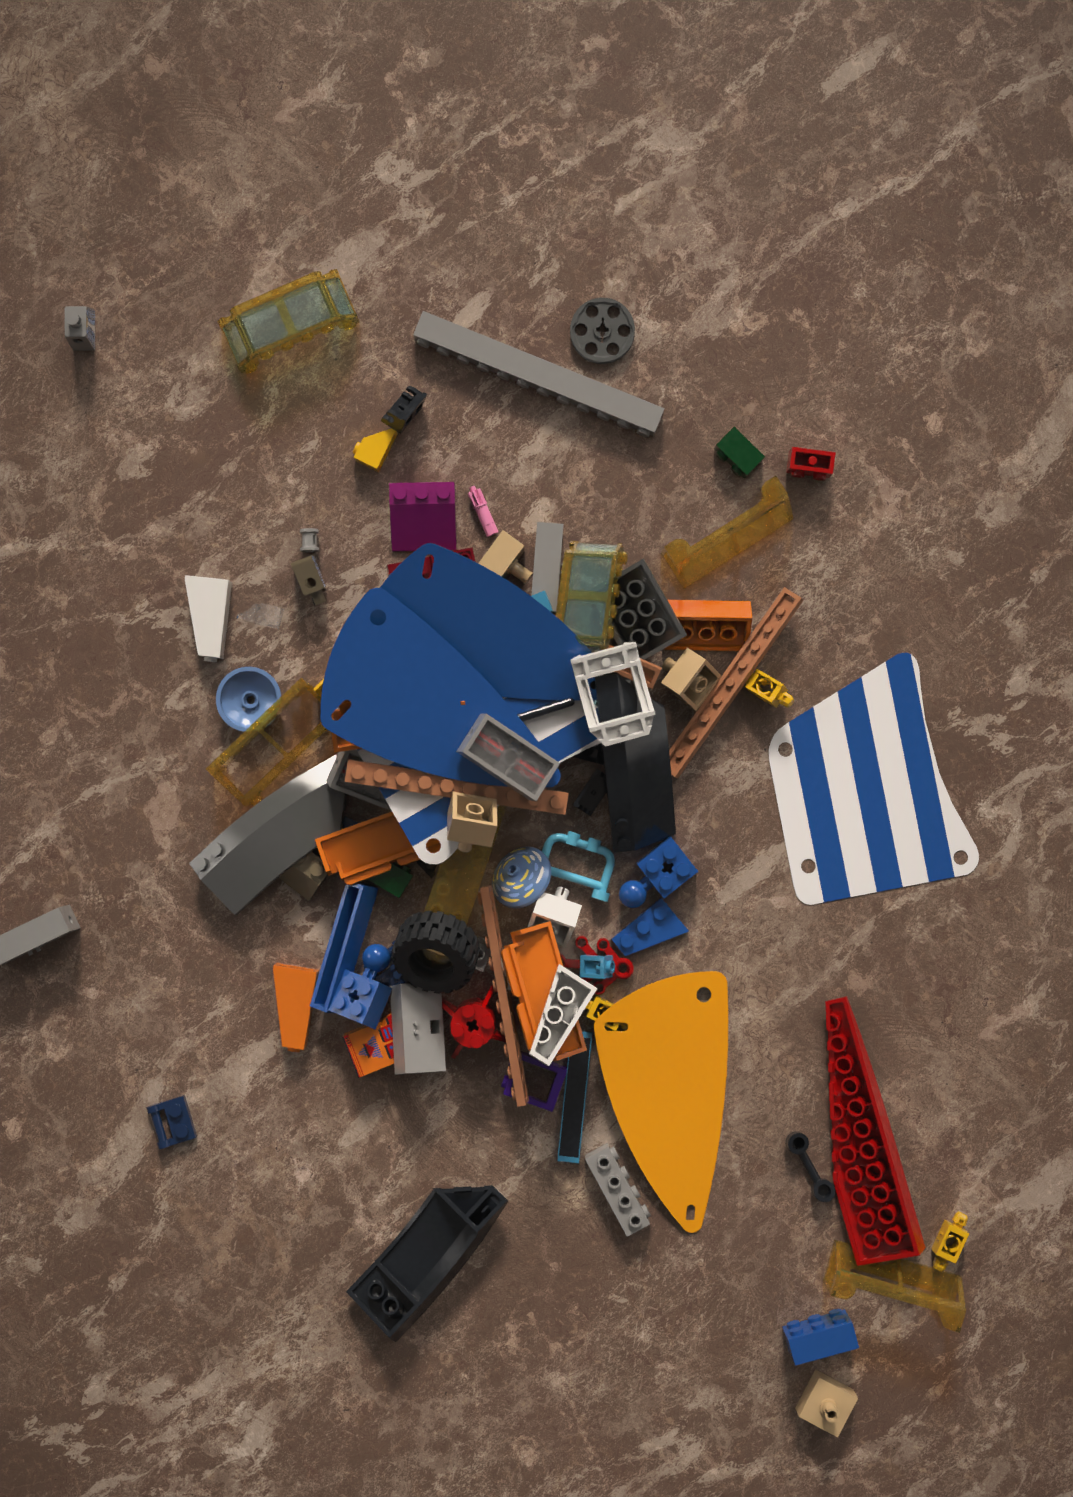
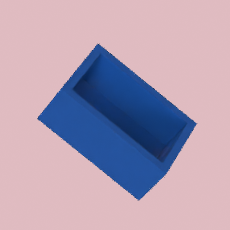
[782,1309,859,1366]

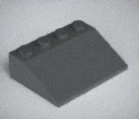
[588,559,687,660]

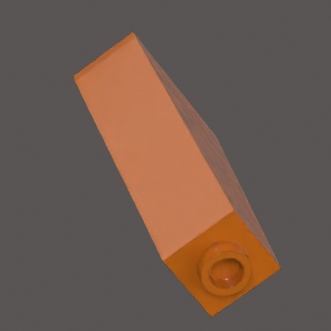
[273,963,319,1052]

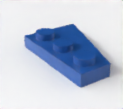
[611,898,689,956]

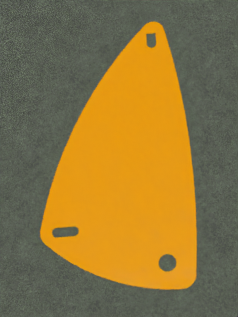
[594,971,728,1233]

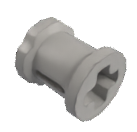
[300,528,319,553]

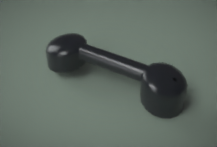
[785,1131,835,1202]

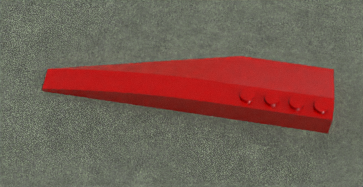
[825,996,926,1266]

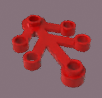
[560,936,634,995]

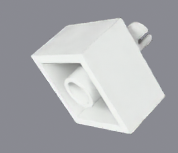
[527,887,582,947]

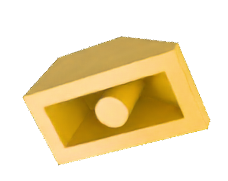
[353,428,398,472]

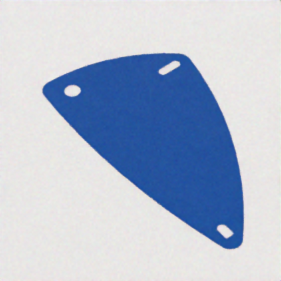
[370,543,597,701]
[320,588,561,787]

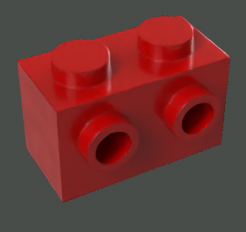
[786,447,836,481]

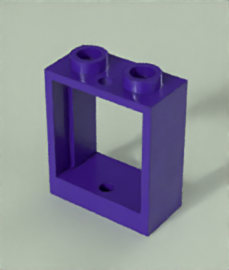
[501,1051,567,1112]

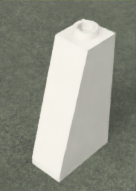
[185,575,232,662]

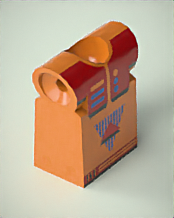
[342,1012,394,1078]

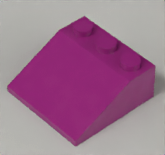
[389,482,457,552]

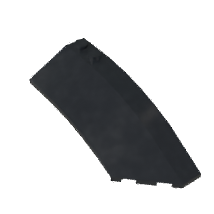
[595,672,676,853]
[346,1185,508,1342]

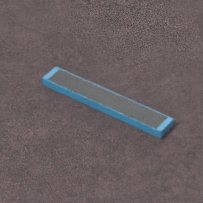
[557,1031,593,1163]

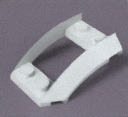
[571,642,656,746]

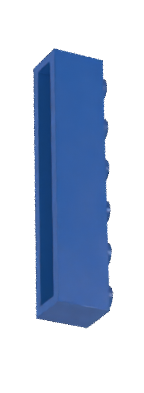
[310,882,379,1013]

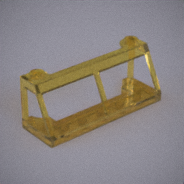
[661,475,794,589]
[206,677,328,807]
[823,1239,966,1333]

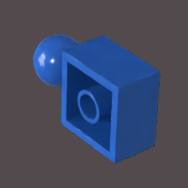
[619,837,698,908]
[328,944,393,1030]

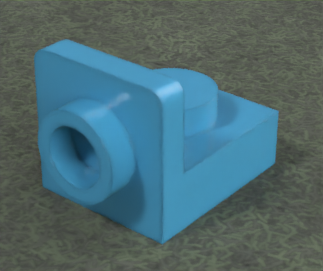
[580,955,615,979]

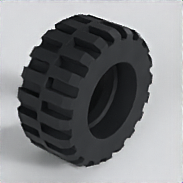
[391,911,480,994]

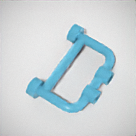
[542,831,615,902]

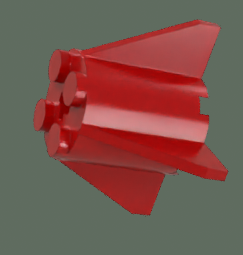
[442,983,506,1059]

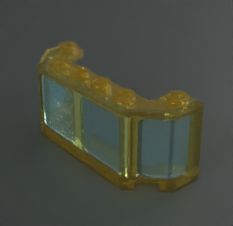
[218,269,360,374]
[556,541,628,653]

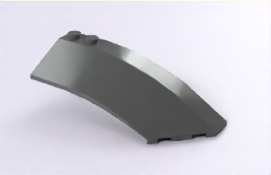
[189,755,347,915]

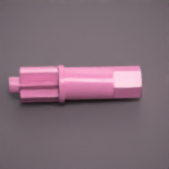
[468,486,498,537]

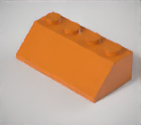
[663,600,752,651]

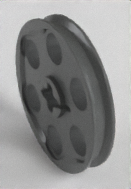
[570,298,635,364]

